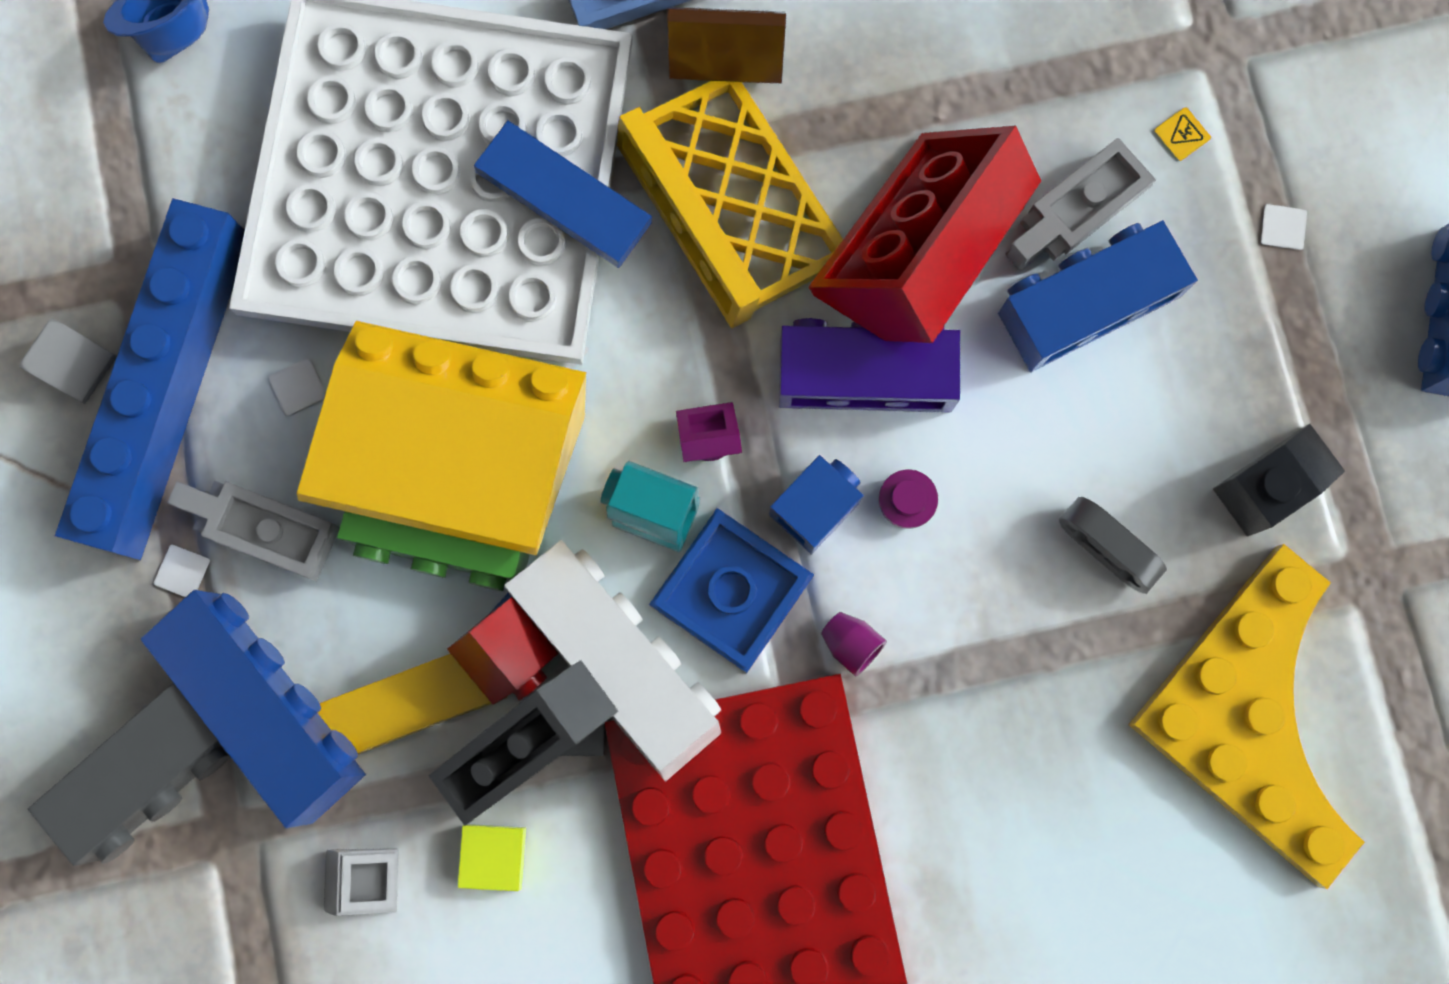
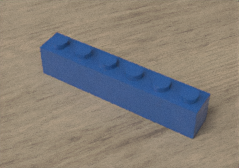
[54,198,245,560]

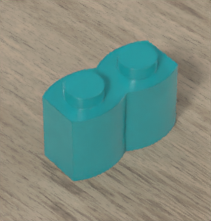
[600,461,700,553]

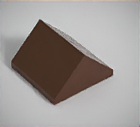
[667,7,786,84]

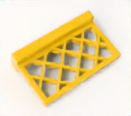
[617,81,843,329]

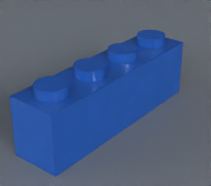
[140,590,366,828]

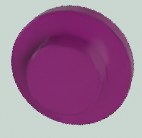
[878,469,938,529]

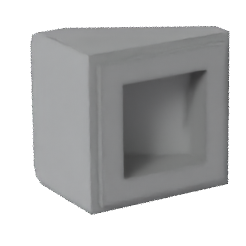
[19,318,117,404]
[324,849,399,916]

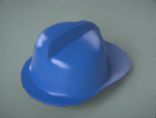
[103,0,209,63]

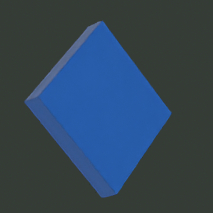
[649,508,814,674]

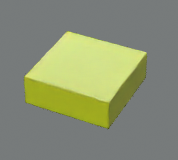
[458,824,526,891]

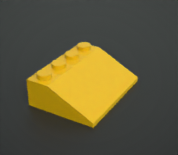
[297,321,587,556]

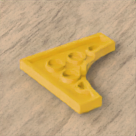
[1128,544,1365,889]

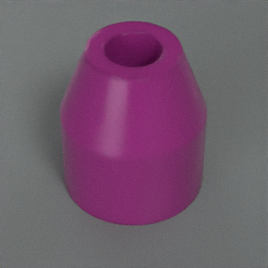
[821,612,887,677]

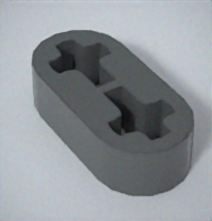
[1059,497,1167,594]

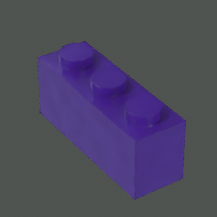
[779,318,960,412]

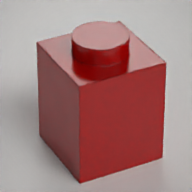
[447,597,558,705]

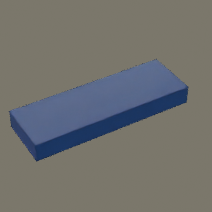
[474,120,652,268]

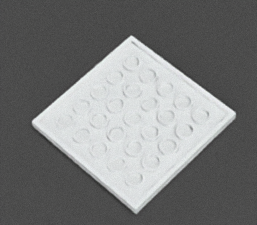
[229,0,632,365]

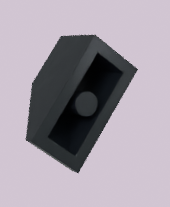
[1213,424,1345,537]

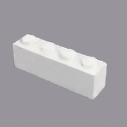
[504,540,721,782]

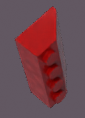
[808,125,1041,343]

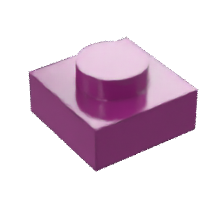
[676,402,742,462]

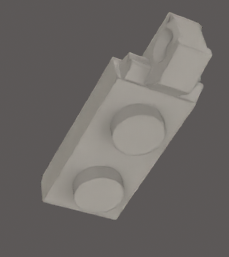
[1005,138,1156,271]
[167,481,340,582]

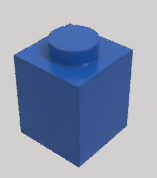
[769,454,864,555]

